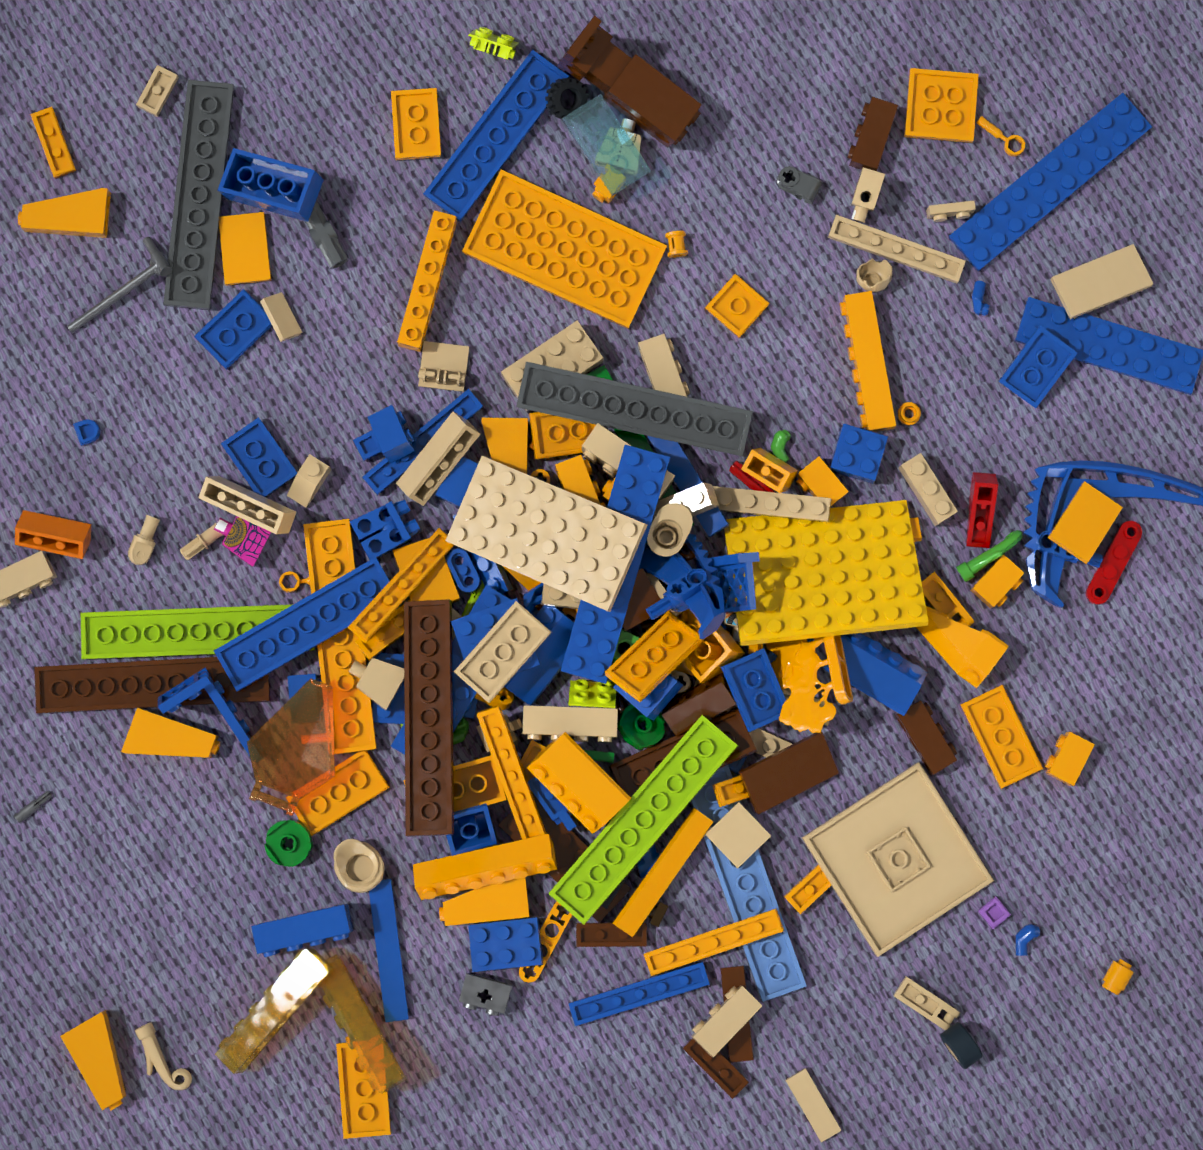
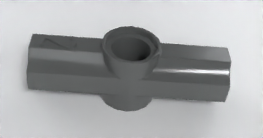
[305,201,348,269]

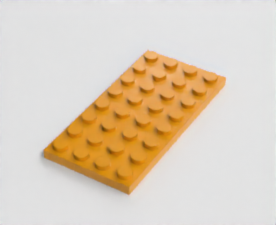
[462,169,667,329]

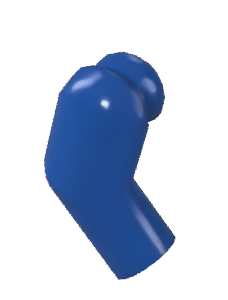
[972,281,990,316]
[1016,924,1040,956]

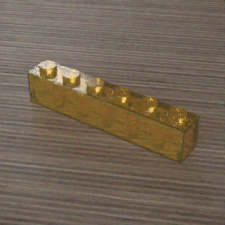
[215,949,333,1074]
[312,954,407,1094]

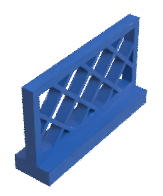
[696,552,760,613]

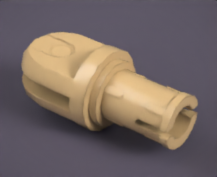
[128,515,160,565]

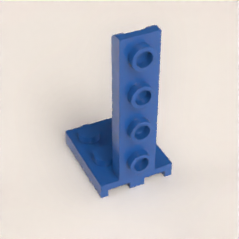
[158,667,263,762]

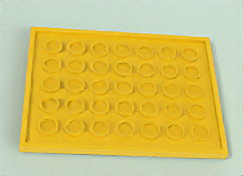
[724,500,929,646]

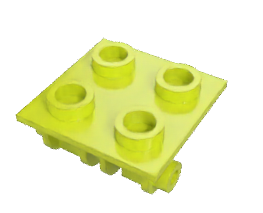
[468,27,519,60]
[568,679,616,708]

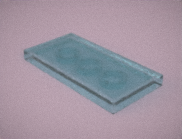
[562,94,651,196]

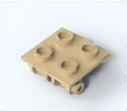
[418,341,469,392]

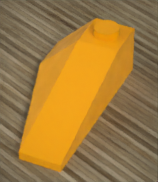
[916,606,1009,688]
[669,609,745,683]

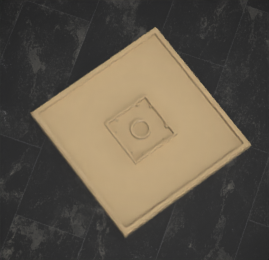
[801,762,994,957]

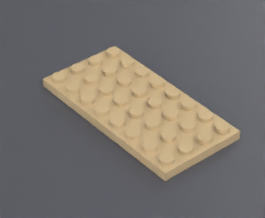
[445,456,647,612]

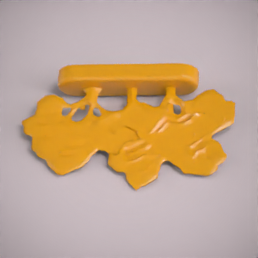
[765,635,853,733]

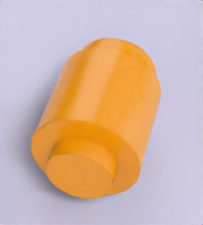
[1102,959,1134,996]

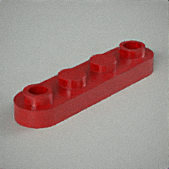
[1085,521,1142,605]

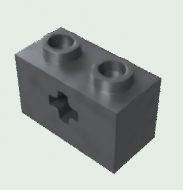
[459,973,512,1016]

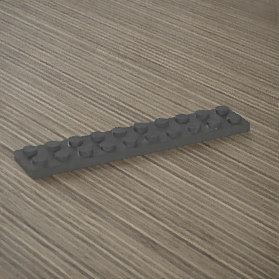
[163,80,234,310]
[516,362,753,457]

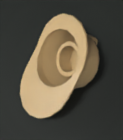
[647,503,693,557]

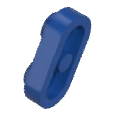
[447,549,481,593]

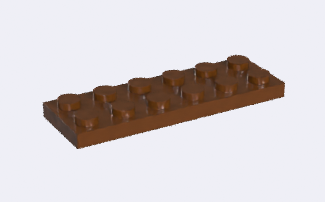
[610,708,757,797]
[498,793,631,922]

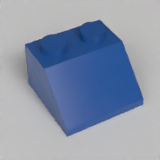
[446,803,497,856]

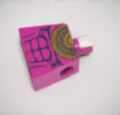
[214,516,271,567]

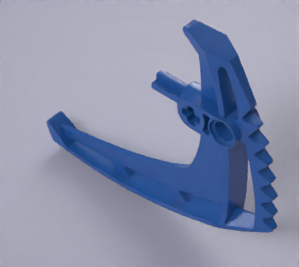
[1023,460,1203,608]
[523,534,725,639]

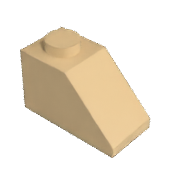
[287,454,331,508]

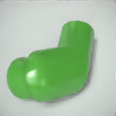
[771,430,791,463]
[453,718,469,745]

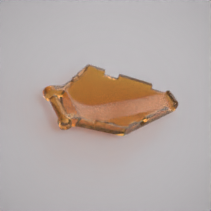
[247,678,335,816]

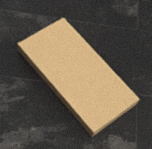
[1050,244,1154,320]
[454,601,552,703]

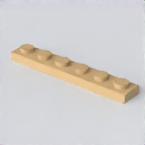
[828,215,966,284]
[713,486,831,522]

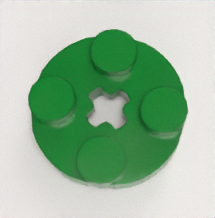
[617,704,665,750]
[265,819,313,867]

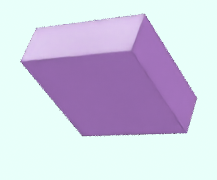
[978,896,1011,929]

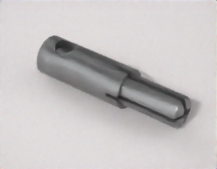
[14,791,52,823]

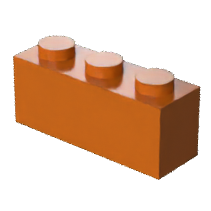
[15,510,91,559]

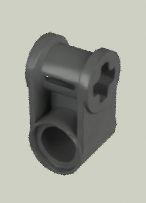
[776,166,822,204]

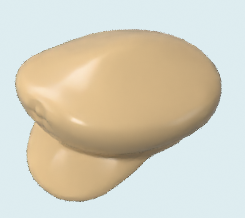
[334,839,385,893]

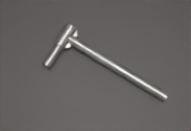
[67,237,172,333]

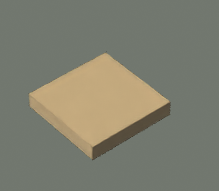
[705,802,771,868]

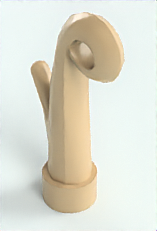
[134,1022,192,1090]

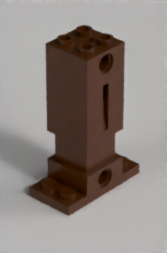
[556,15,702,148]

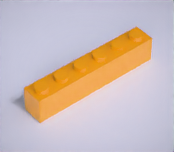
[840,291,896,432]
[413,834,557,900]

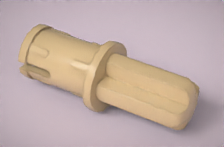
[180,523,223,560]

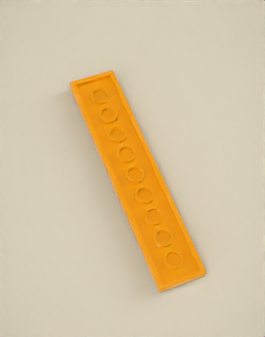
[303,519,377,755]

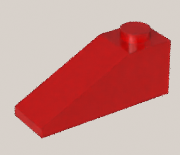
[966,472,998,548]

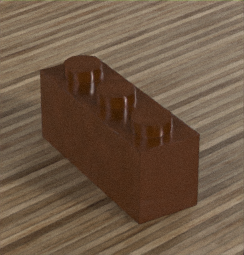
[847,97,898,171]
[662,673,736,736]
[895,700,957,775]

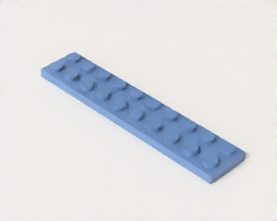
[691,765,807,1002]

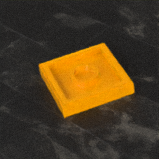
[705,274,770,338]

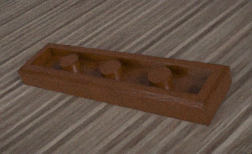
[720,966,753,1063]

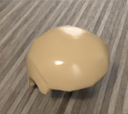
[856,258,892,292]

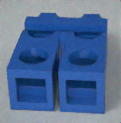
[350,500,421,560]

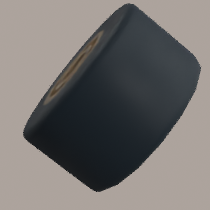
[940,1022,983,1069]

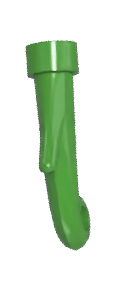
[956,530,1023,582]

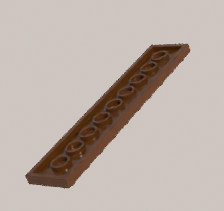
[404,599,454,837]
[34,657,270,714]

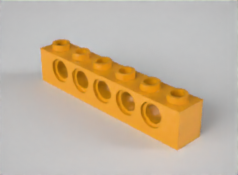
[397,210,457,352]

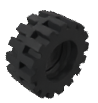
[545,78,590,120]

